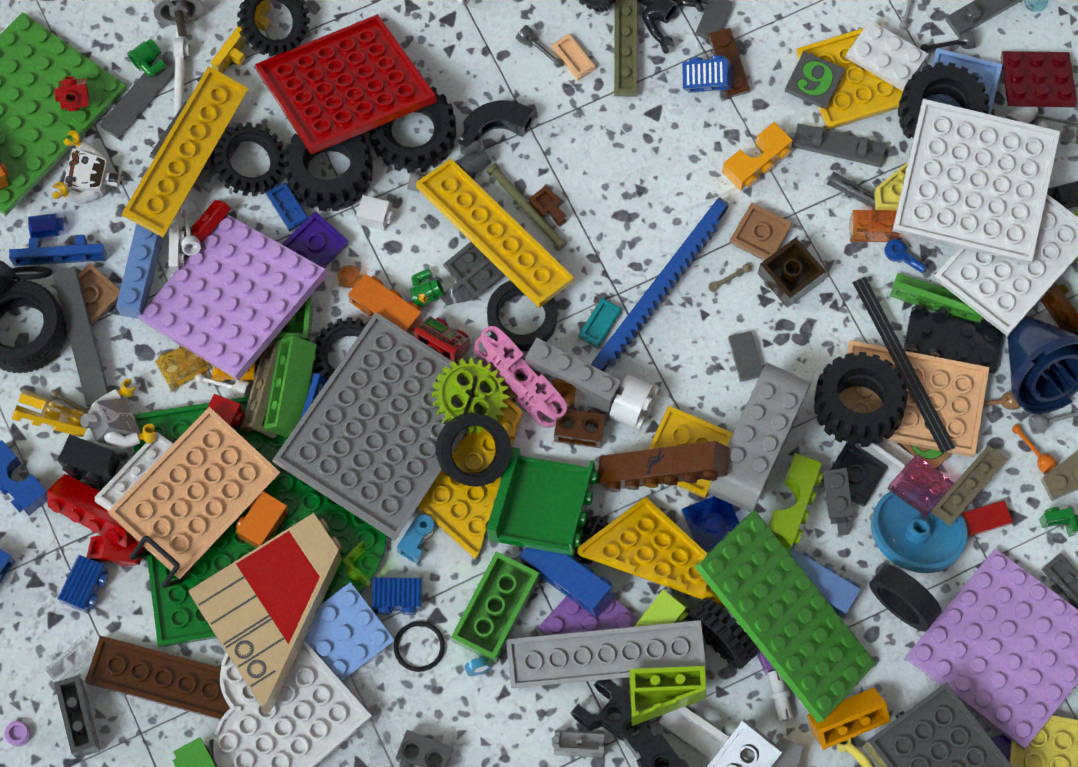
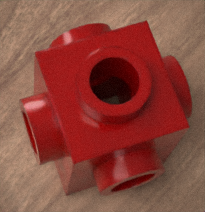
[54,76,89,111]

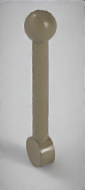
[708,264,751,292]
[50,389,91,414]

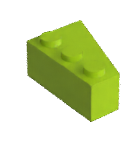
[635,589,693,626]
[629,666,706,726]

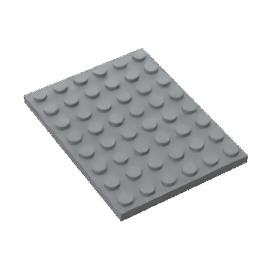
[272,312,489,540]

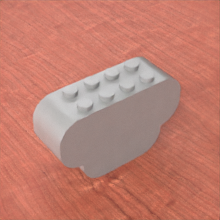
[708,362,811,513]

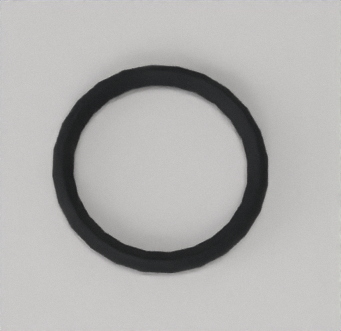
[12,266,53,280]
[393,621,445,672]

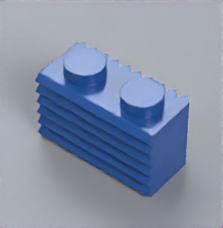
[57,555,109,613]
[372,577,423,615]

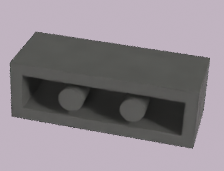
[54,675,101,758]

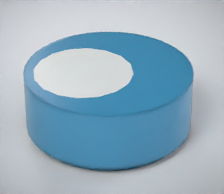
[465,657,490,676]

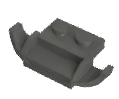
[440,242,504,306]

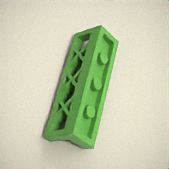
[890,273,983,323]

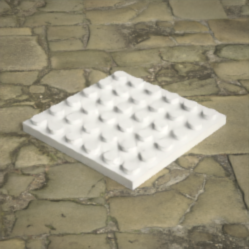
[892,99,1060,264]

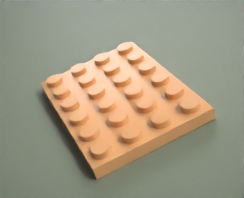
[839,340,990,458]
[108,407,280,579]

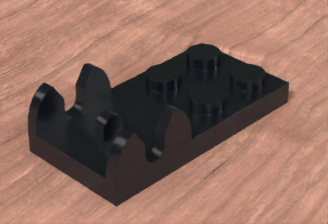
[904,304,1003,374]

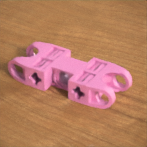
[473,326,567,428]

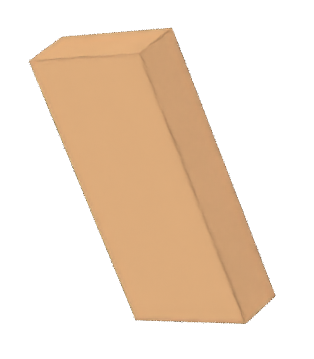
[551,33,596,81]

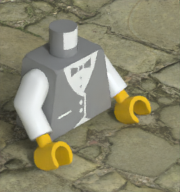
[80,379,156,450]

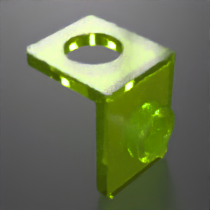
[343,541,371,587]

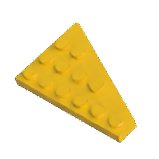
[417,399,522,560]
[577,496,726,608]

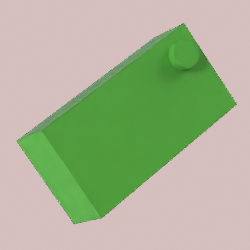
[451,551,540,664]

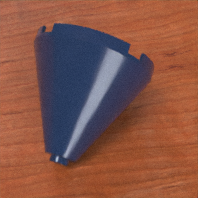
[1007,315,1078,414]

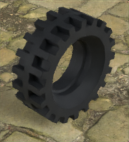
[369,86,456,173]

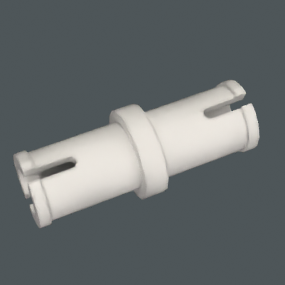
[767,671,794,722]

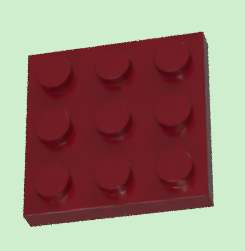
[1000,51,1077,108]

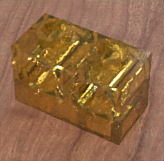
[155,346,213,391]

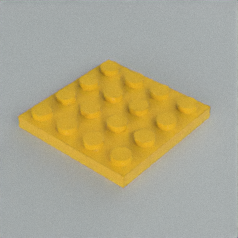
[796,23,903,130]

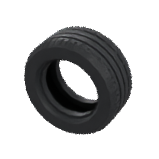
[0,280,67,374]

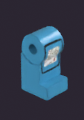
[397,514,434,565]

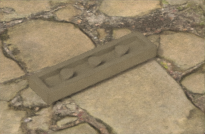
[931,445,1008,527]

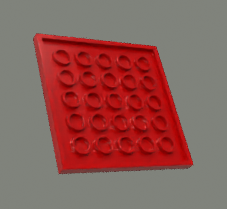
[255,14,437,155]

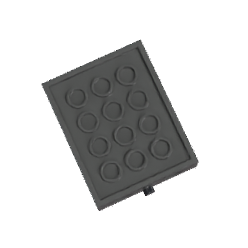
[863,682,1013,767]

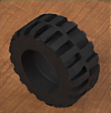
[898,62,990,139]
[283,133,373,212]
[814,352,908,447]

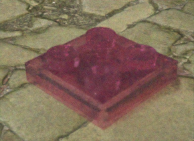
[887,455,954,517]

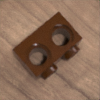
[554,406,605,449]

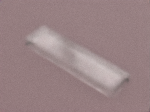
[347,671,398,767]

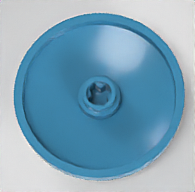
[871,486,967,573]

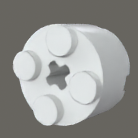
[610,374,659,430]

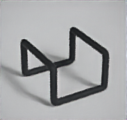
[129,536,197,588]

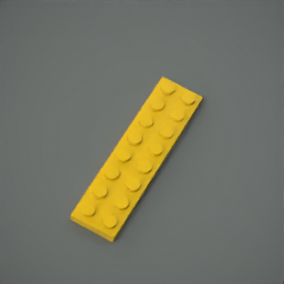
[122,66,249,238]
[416,158,574,308]

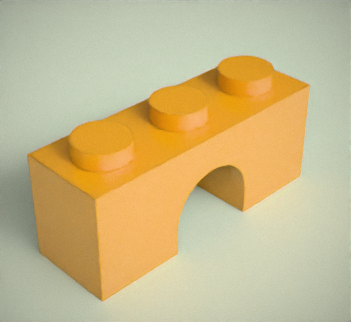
[722,122,793,191]

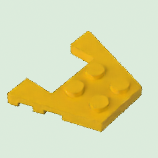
[12,388,87,437]

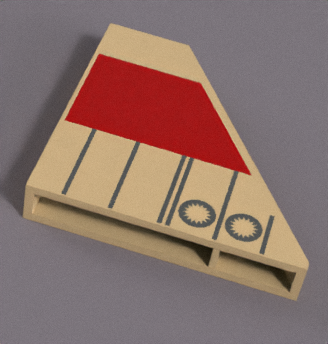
[188,513,342,714]

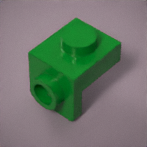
[1039,507,1078,537]

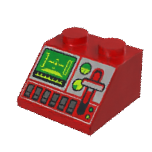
[414,316,470,365]

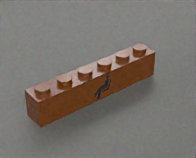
[597,441,730,492]

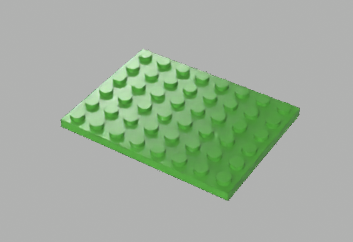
[0,12,127,217]

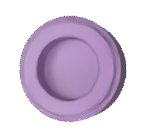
[4,721,31,747]

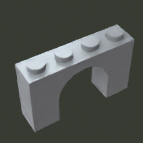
[525,338,621,418]

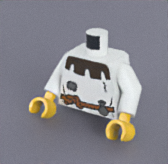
[52,131,121,204]

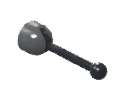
[920,30,976,52]

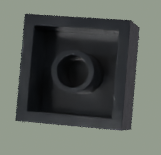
[58,434,120,490]

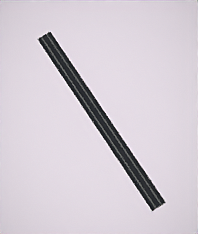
[852,277,955,453]

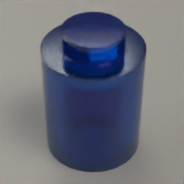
[28,213,64,239]

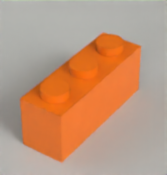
[348,274,422,334]

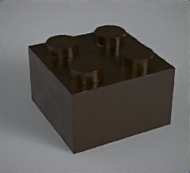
[758,237,826,308]

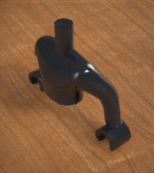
[637,0,709,54]

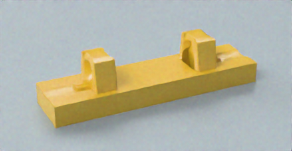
[211,0,272,74]

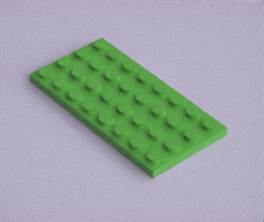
[694,510,876,723]

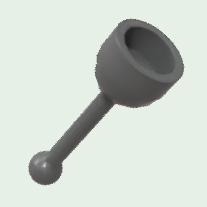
[515,25,563,68]

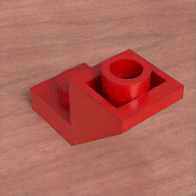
[86,535,144,567]

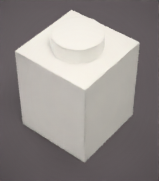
[356,195,393,231]

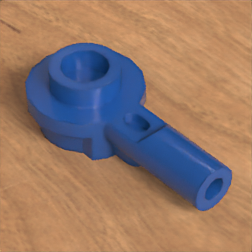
[884,239,927,273]

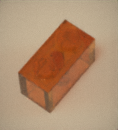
[849,210,899,242]

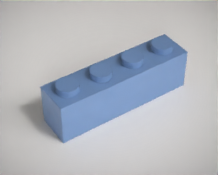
[116,223,163,319]
[787,546,861,619]

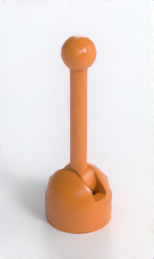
[1012,425,1058,475]

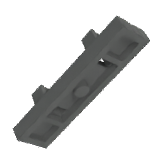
[945,0,1023,37]
[792,123,887,168]

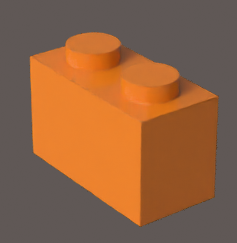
[236,491,289,548]

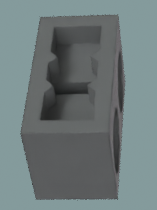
[396,730,454,767]

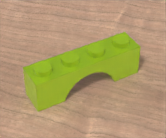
[768,453,823,551]

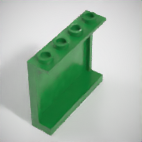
[487,447,599,556]

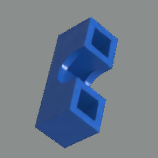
[0,440,47,516]

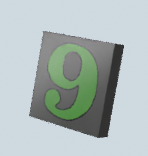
[784,51,845,109]

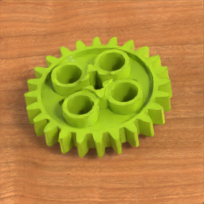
[431,358,509,435]

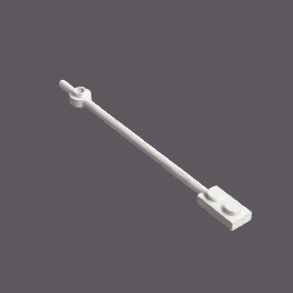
[168,18,190,275]

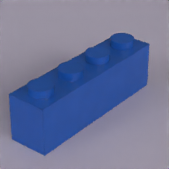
[519,548,615,618]

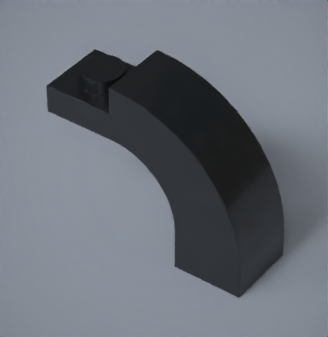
[459,100,534,155]

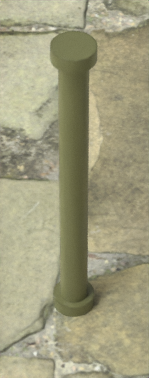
[486,163,568,251]

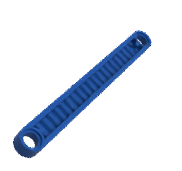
[590,197,730,372]

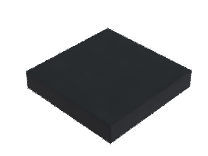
[823,442,888,507]

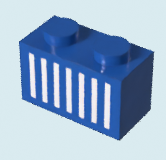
[682,55,733,93]

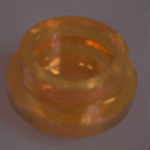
[337,265,361,288]

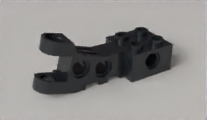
[570,679,686,767]

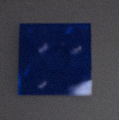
[681,496,740,552]

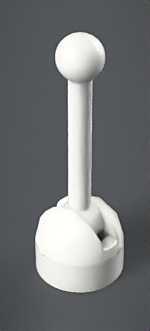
[181,210,201,255]
[195,373,252,398]

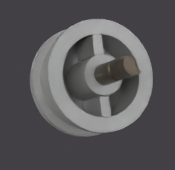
[152,0,203,37]

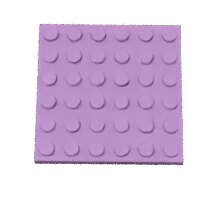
[137,214,328,381]
[905,548,1078,751]

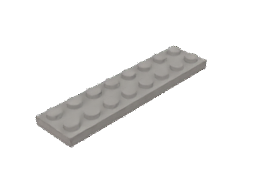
[506,620,707,688]

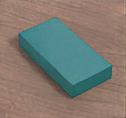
[578,298,622,349]

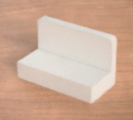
[861,440,914,477]

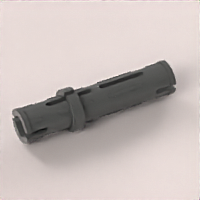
[827,171,890,217]

